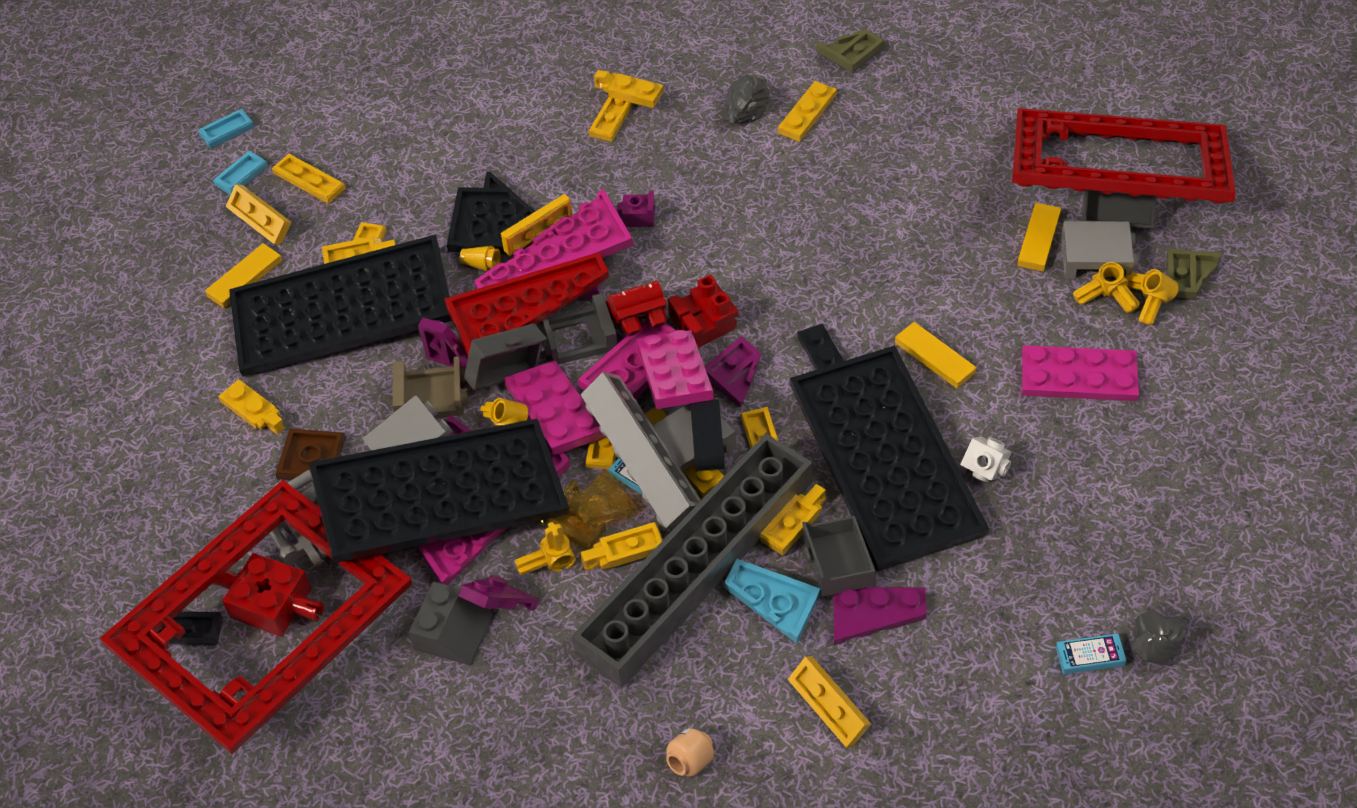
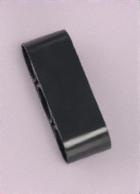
[690,396,725,472]

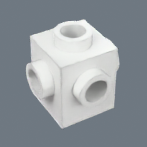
[960,437,1012,482]

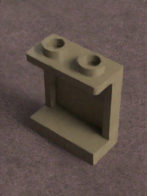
[393,357,469,418]

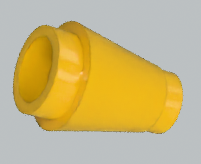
[459,246,501,271]

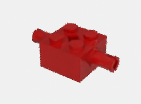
[212,553,324,637]

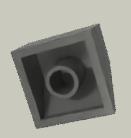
[409,582,494,665]

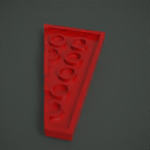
[445,252,609,356]

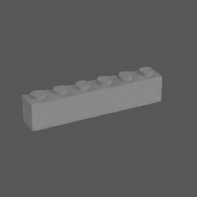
[580,372,701,529]

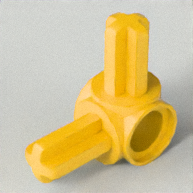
[1073,262,1140,313]
[1126,269,1179,326]
[480,398,528,426]
[515,522,576,575]

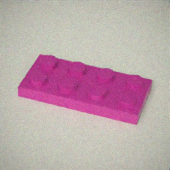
[578,318,677,400]
[637,330,714,409]
[1022,345,1139,401]
[504,360,604,456]

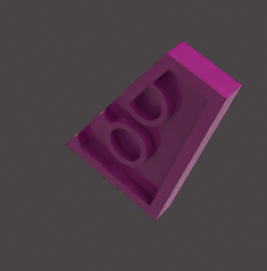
[833,587,927,645]

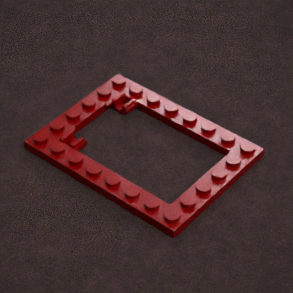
[1012,108,1236,204]
[100,480,412,755]

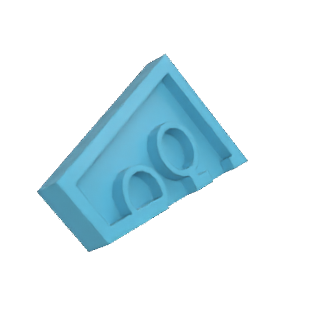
[724,559,821,644]

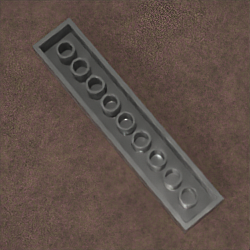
[572,433,812,688]

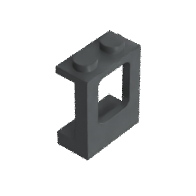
[537,293,617,365]

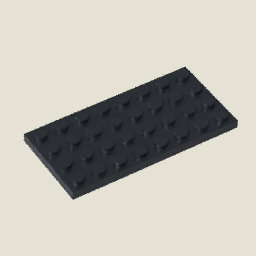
[229,234,452,377]
[790,345,989,571]
[309,418,569,564]

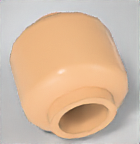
[666,728,714,777]

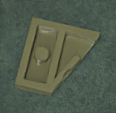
[816,29,884,73]
[1166,249,1221,299]

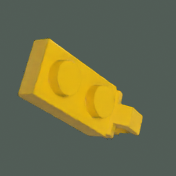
[594,70,664,108]
[321,236,396,264]
[218,379,285,435]
[759,484,826,556]
[581,522,663,571]

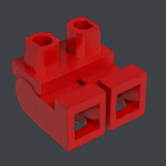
[668,275,739,348]
[605,280,667,336]

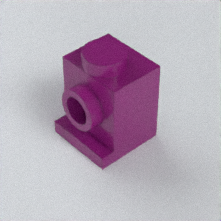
[617,191,655,227]

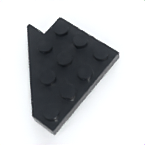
[447,172,536,253]

